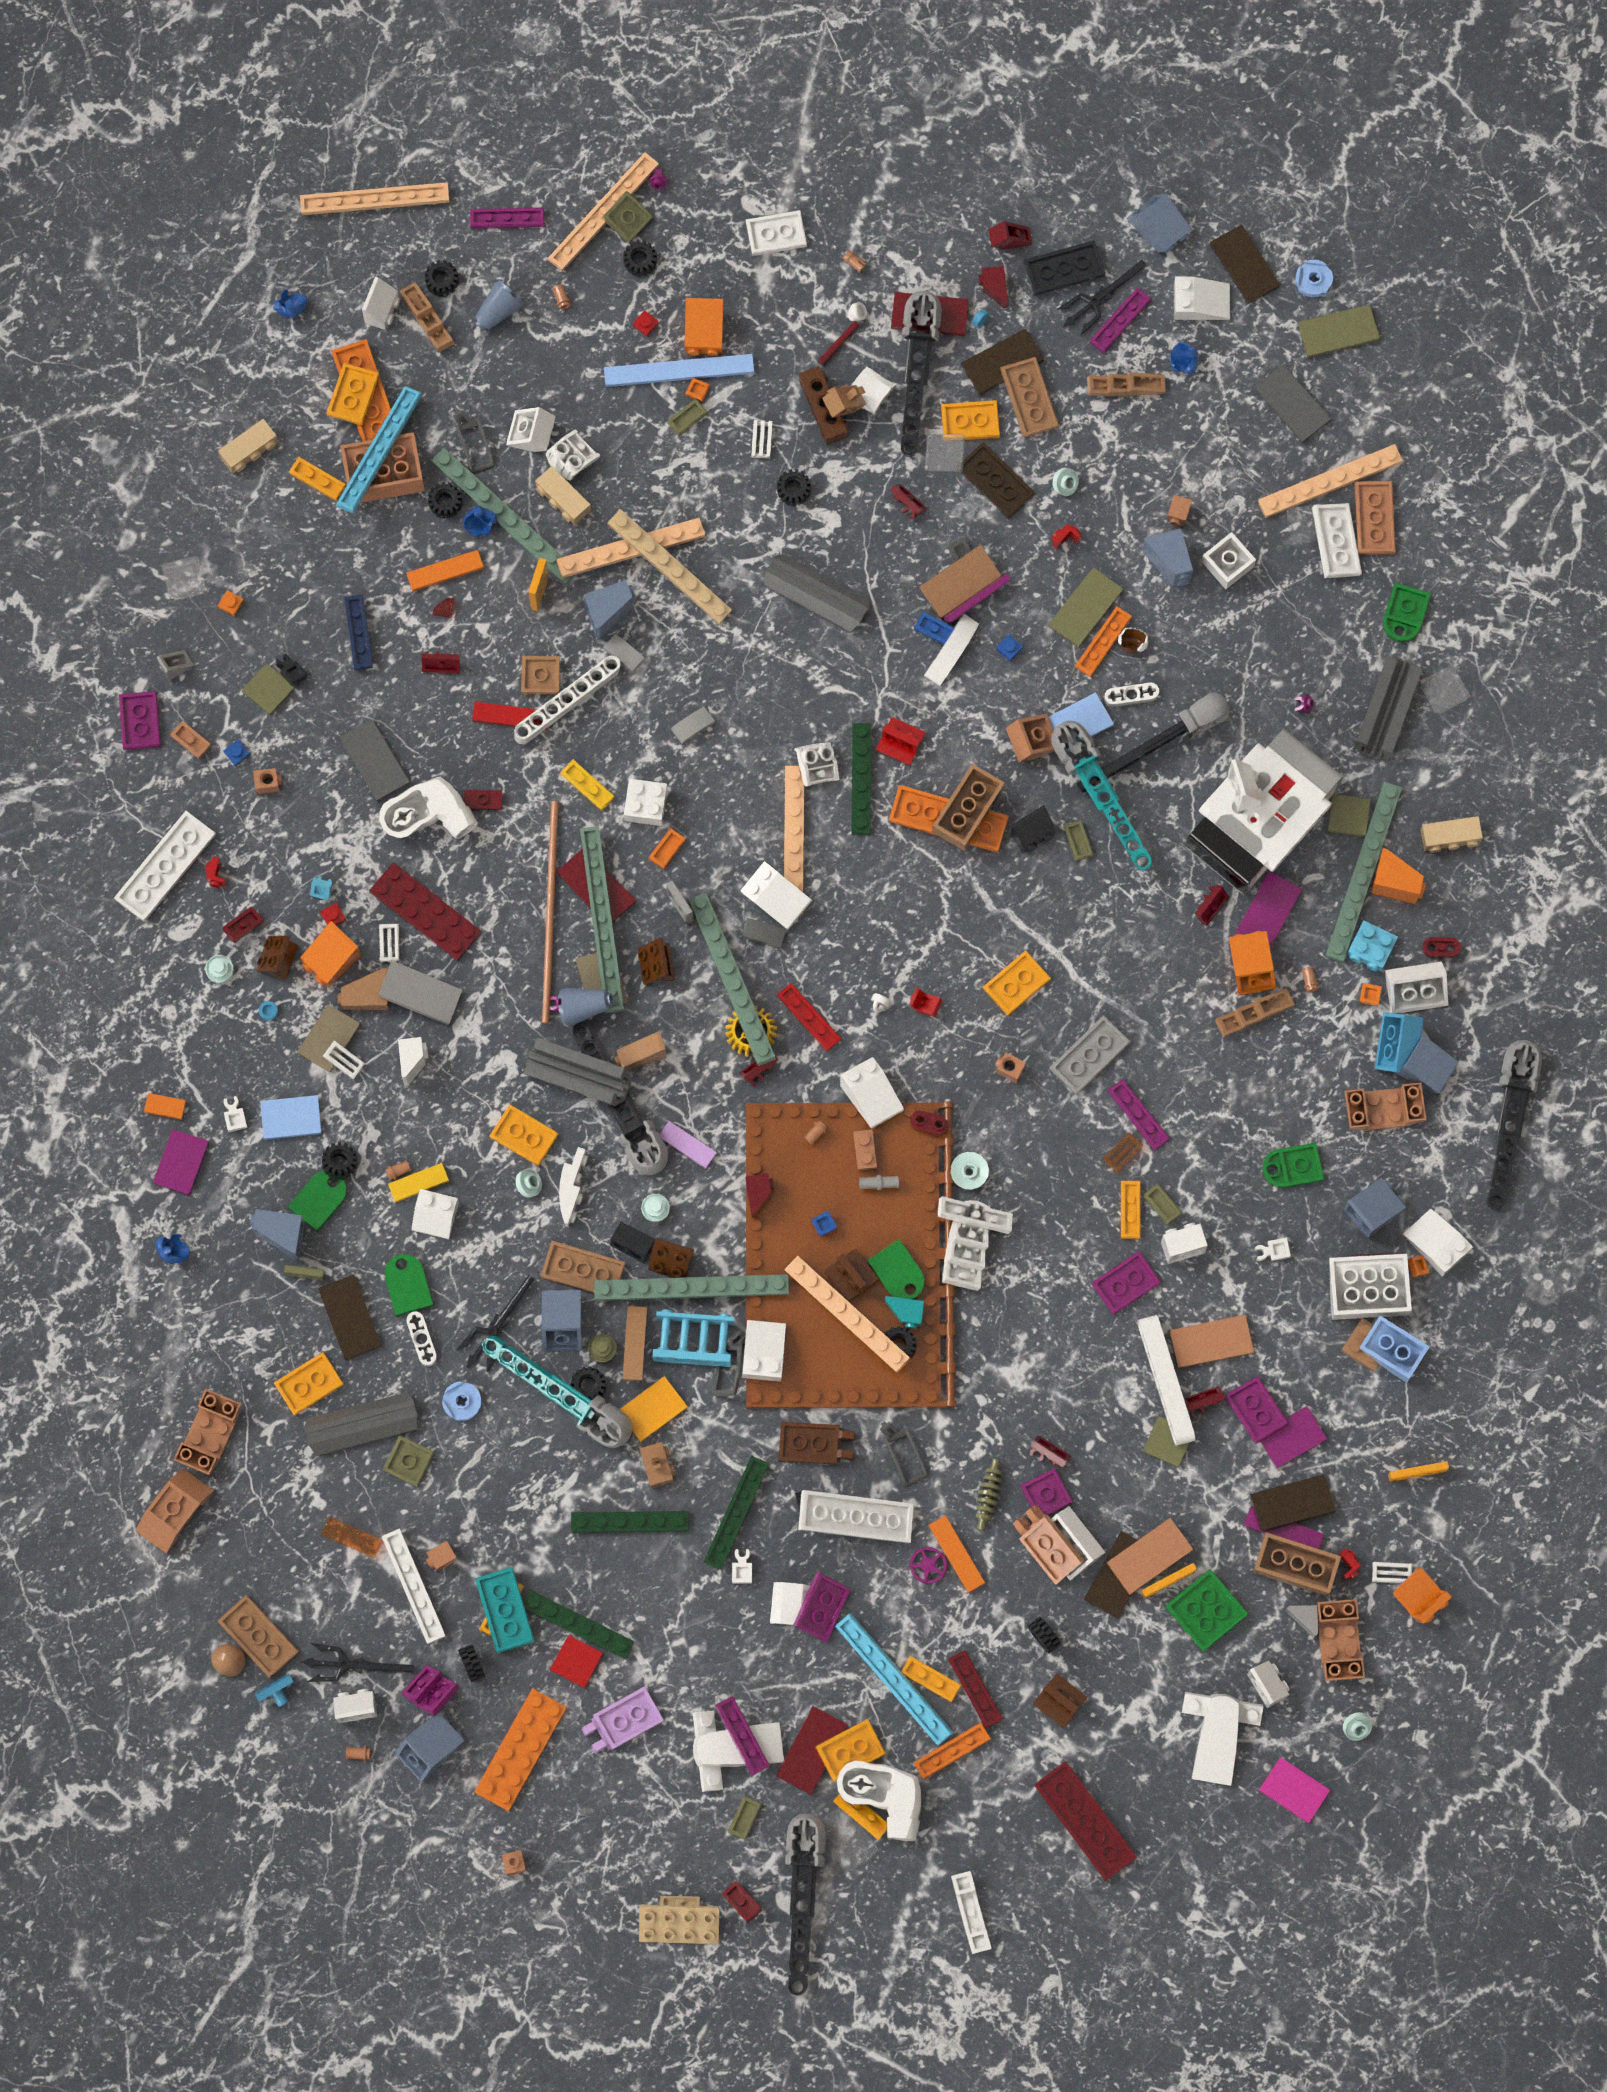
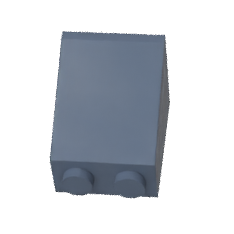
[1127,194,1192,253]
[1143,529,1193,587]
[583,580,636,640]
[1395,1036,1458,1094]
[1344,1178,1406,1239]
[250,1209,305,1261]
[541,1289,582,1351]
[395,1712,465,1783]

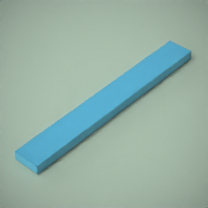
[336,386,422,514]
[835,1613,954,1746]

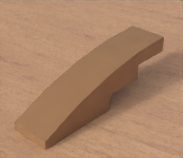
[399,282,454,353]
[1087,372,1166,396]
[1215,988,1295,1037]
[623,1306,647,1381]

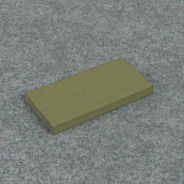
[1298,304,1380,358]
[1048,568,1123,648]

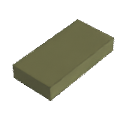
[667,399,708,436]
[1063,820,1094,862]
[1143,1183,1182,1226]
[284,1265,325,1281]
[728,1796,762,1841]

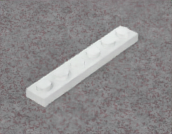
[382,1528,446,1644]

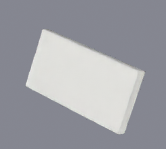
[1312,503,1362,578]

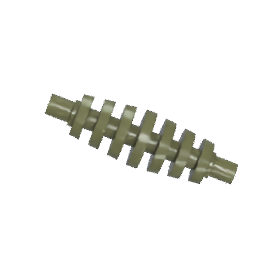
[975,1459,1002,1531]

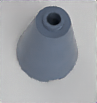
[475,279,525,331]
[558,988,614,1026]

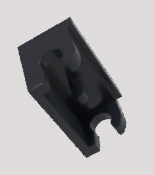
[610,1221,655,1263]

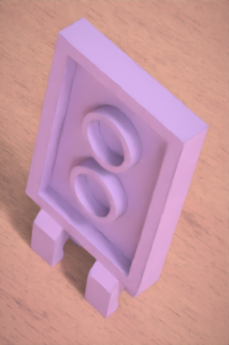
[582,1686,664,1754]

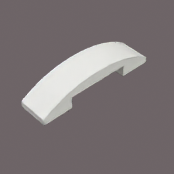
[924,614,979,686]
[951,1871,991,1954]

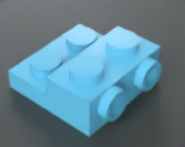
[1347,920,1398,971]

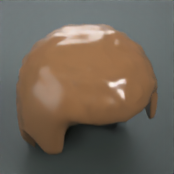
[211,1644,246,1677]

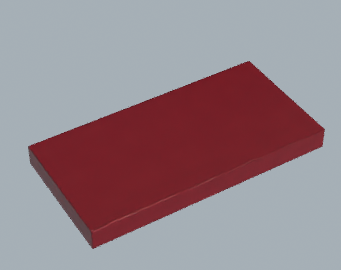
[891,292,969,336]
[557,848,636,923]
[776,1706,847,1795]

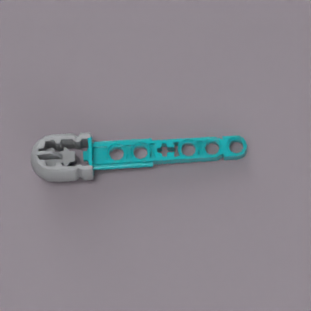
[1051,720,1152,871]
[482,1336,633,1448]

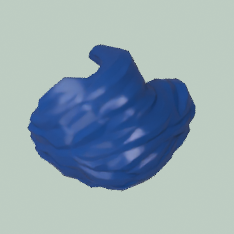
[273,289,308,318]
[1170,342,1199,375]
[463,506,497,537]
[155,1234,190,1264]

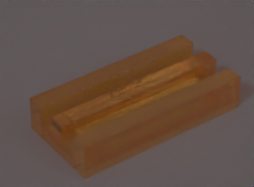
[1102,1132,1143,1173]

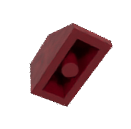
[988,221,1032,250]
[978,266,1008,308]
[745,1173,774,1218]

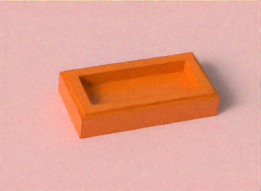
[648,828,686,870]
[144,1093,186,1120]

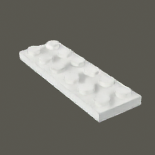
[114,811,216,922]
[798,1490,914,1543]

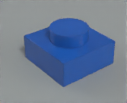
[996,634,1023,661]
[223,739,250,767]
[811,1211,837,1238]

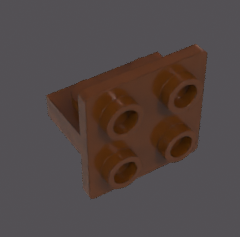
[256,936,298,980]
[638,938,675,985]
[648,1239,694,1278]
[825,1249,878,1301]
[1033,1674,1087,1728]

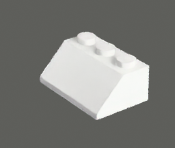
[1385,962,1448,1014]
[1052,1506,1106,1581]

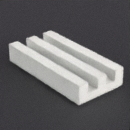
[751,420,773,459]
[379,924,400,963]
[322,1040,365,1079]
[1372,1562,1412,1584]

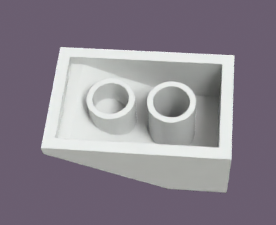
[1174,277,1230,320]
[1227,759,1263,812]
[741,861,812,930]
[840,1057,904,1129]
[1403,1209,1473,1277]
[742,1320,786,1382]

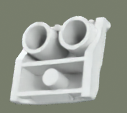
[851,367,897,415]
[546,429,600,480]
[794,742,839,786]
[770,1582,810,1625]

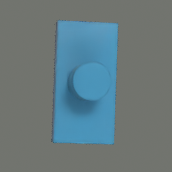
[255,1674,293,1707]

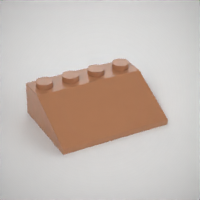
[340,432,425,503]

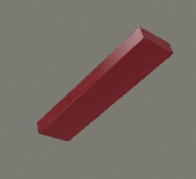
[948,1650,1003,1729]

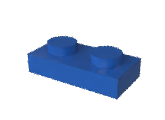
[914,612,955,645]

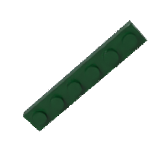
[851,723,871,835]
[703,1455,769,1570]
[571,1511,689,1533]
[523,1589,635,1660]

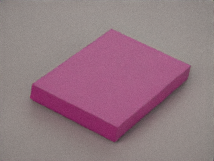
[1258,1757,1330,1824]

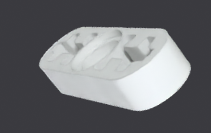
[1104,683,1159,707]
[407,1312,437,1367]

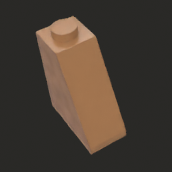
[338,968,388,1010]
[614,1031,667,1070]

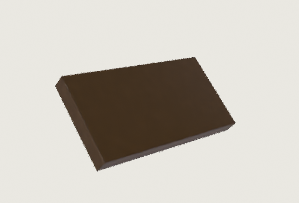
[1210,225,1280,304]
[961,328,1044,396]
[956,442,1035,520]
[318,1275,382,1360]
[1249,1474,1336,1532]
[1084,1531,1138,1619]

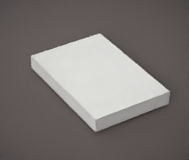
[746,210,807,256]

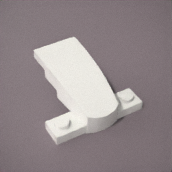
[938,1196,1013,1291]
[1182,1692,1263,1786]
[693,1711,784,1792]

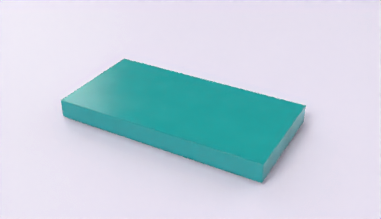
[475,1567,535,1654]

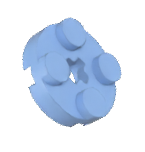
[1295,260,1333,297]
[442,1382,481,1421]

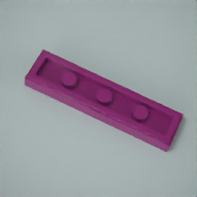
[470,207,545,229]
[1089,287,1151,354]
[943,574,1010,623]
[1107,1079,1170,1151]
[1243,1507,1324,1549]
[715,1696,770,1776]

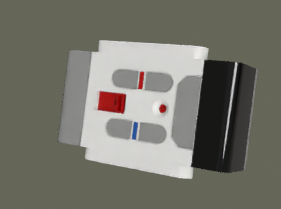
[1185,728,1343,895]

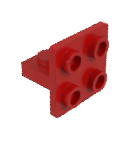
[876,717,925,765]

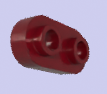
[1422,937,1461,958]
[910,1111,948,1136]

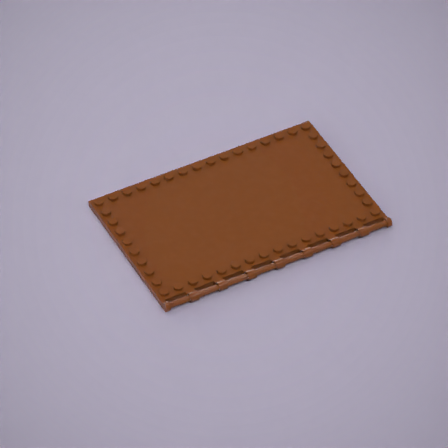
[746,1102,956,1408]

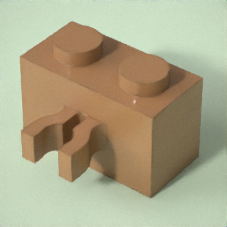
[822,384,866,418]
[639,1442,676,1488]

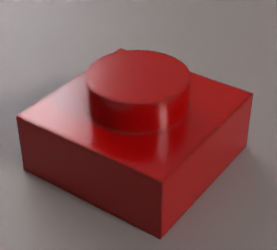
[633,310,659,337]
[320,903,346,926]

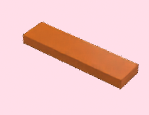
[406,550,484,592]
[1075,606,1132,678]
[928,1516,985,1593]
[913,1722,991,1780]

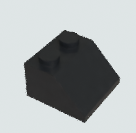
[1011,805,1055,853]

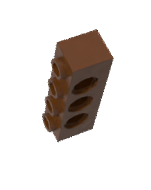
[798,366,849,445]

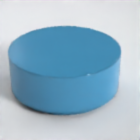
[972,309,989,329]
[259,1001,278,1021]

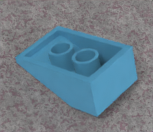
[1375,1012,1423,1073]

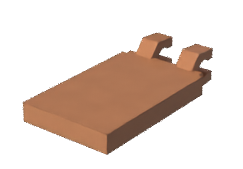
[1013,1505,1084,1585]

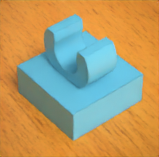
[310,876,332,901]

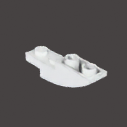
[559,1147,588,1227]

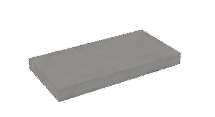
[378,961,462,1025]
[1049,1015,1131,1096]

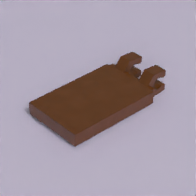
[779,1422,855,1465]

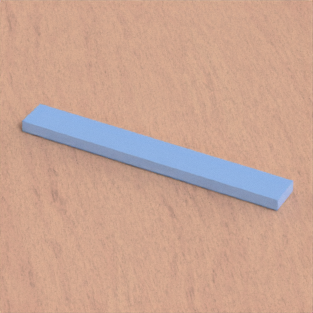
[604,354,754,387]

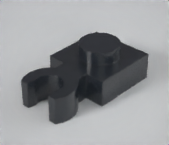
[275,654,307,686]

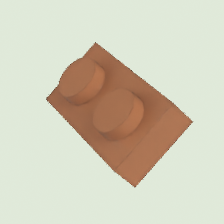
[170,721,211,760]
[853,1130,877,1171]

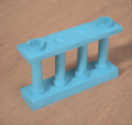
[652,1309,735,1367]

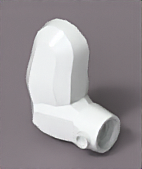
[380,777,478,839]
[837,1761,921,1841]

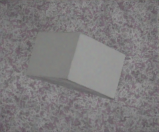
[157,650,194,681]
[1285,1605,1318,1638]

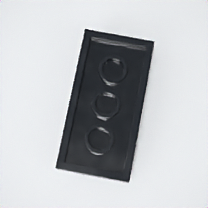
[1023,240,1106,296]

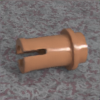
[843,250,867,273]
[552,284,571,310]
[1301,967,1319,992]
[803,1121,827,1146]
[385,1160,411,1180]
[346,1745,371,1761]

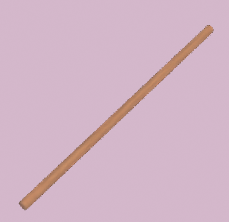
[542,801,559,1024]

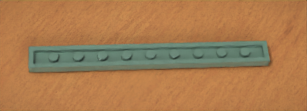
[431,448,577,586]
[1325,782,1402,963]
[580,826,624,1013]
[689,893,776,1066]
[594,1274,789,1301]

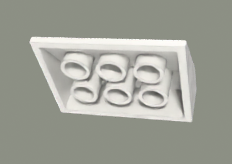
[1329,1254,1412,1320]

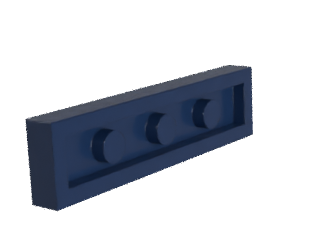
[344,595,373,671]

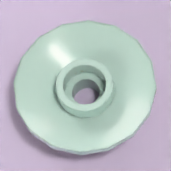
[950,1152,989,1190]

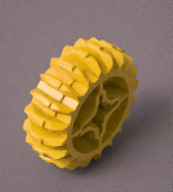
[725,1006,777,1057]

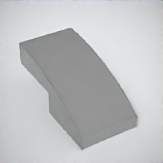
[603,634,646,673]
[671,707,715,744]

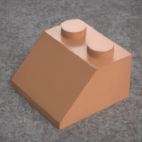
[1006,714,1055,763]

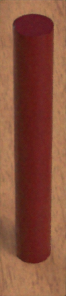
[817,321,859,366]

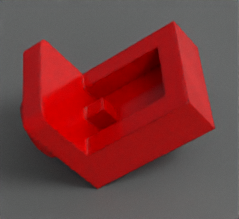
[1051,523,1081,549]
[205,856,227,888]
[909,988,943,1017]
[1338,1548,1361,1580]

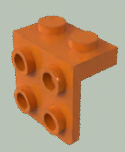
[1393,1568,1451,1624]

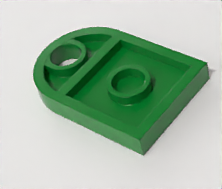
[1383,583,1431,642]
[1262,1142,1324,1188]
[287,1171,347,1232]
[867,1239,924,1300]
[385,1254,433,1317]

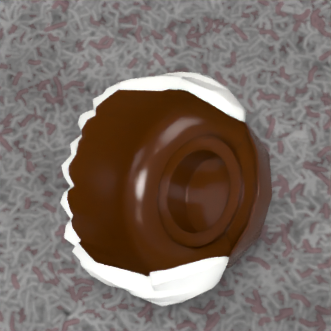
[1118,627,1148,654]

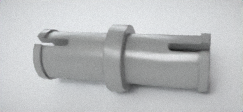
[859,1175,899,1190]

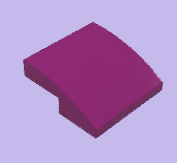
[402,1665,459,1716]

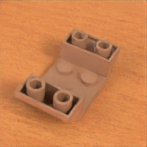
[1344,1082,1426,1131]
[173,1389,242,1475]
[135,1468,214,1554]
[1317,1599,1365,1681]

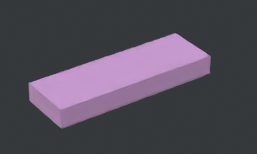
[659,1121,717,1169]

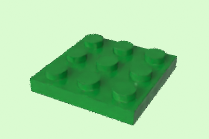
[1165,1569,1248,1652]

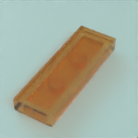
[321,1517,383,1559]

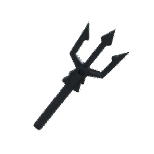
[1057,260,1146,335]
[456,1275,535,1372]
[301,1643,414,1682]

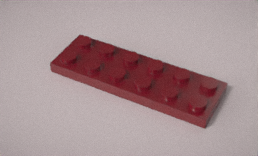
[369,862,482,962]
[1034,1761,1137,1881]

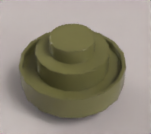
[588,1334,617,1363]

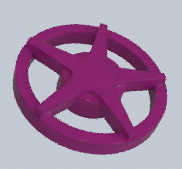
[910,1547,947,1584]

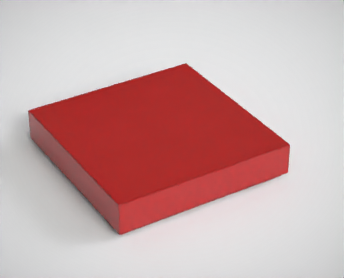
[550,1635,603,1689]

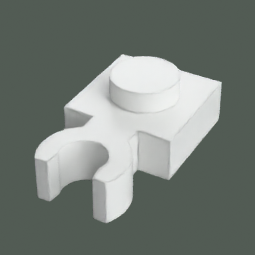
[224,1096,247,1132]
[1255,1238,1291,1261]
[732,1549,752,1584]

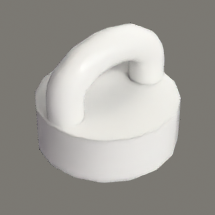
[848,302,867,322]
[871,993,891,1013]

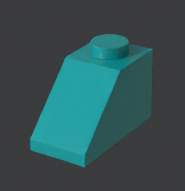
[885,1296,924,1329]

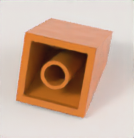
[685,298,724,356]
[1371,848,1426,904]
[300,921,361,988]
[1229,931,1276,995]

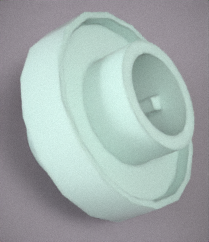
[1053,468,1079,496]
[205,955,234,984]
[516,1169,542,1197]
[641,1194,670,1223]
[1343,1712,1372,1741]

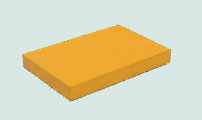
[326,363,380,426]
[941,400,1000,442]
[528,558,549,612]
[983,951,1051,1016]
[489,1104,559,1167]
[274,1352,344,1416]
[620,1376,688,1442]
[815,1719,886,1782]

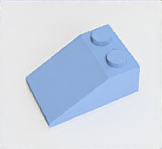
[1359,1316,1430,1383]

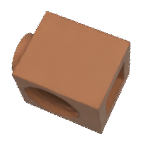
[1167,495,1192,527]
[253,768,282,794]
[995,1052,1026,1084]
[426,1541,457,1572]
[502,1850,527,1876]

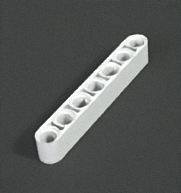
[514,656,620,744]
[1137,1315,1195,1446]

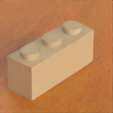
[218,419,278,474]
[535,466,591,525]
[1420,816,1483,853]

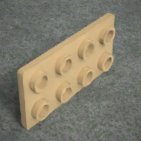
[639,1896,719,1944]

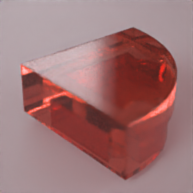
[432,598,455,618]

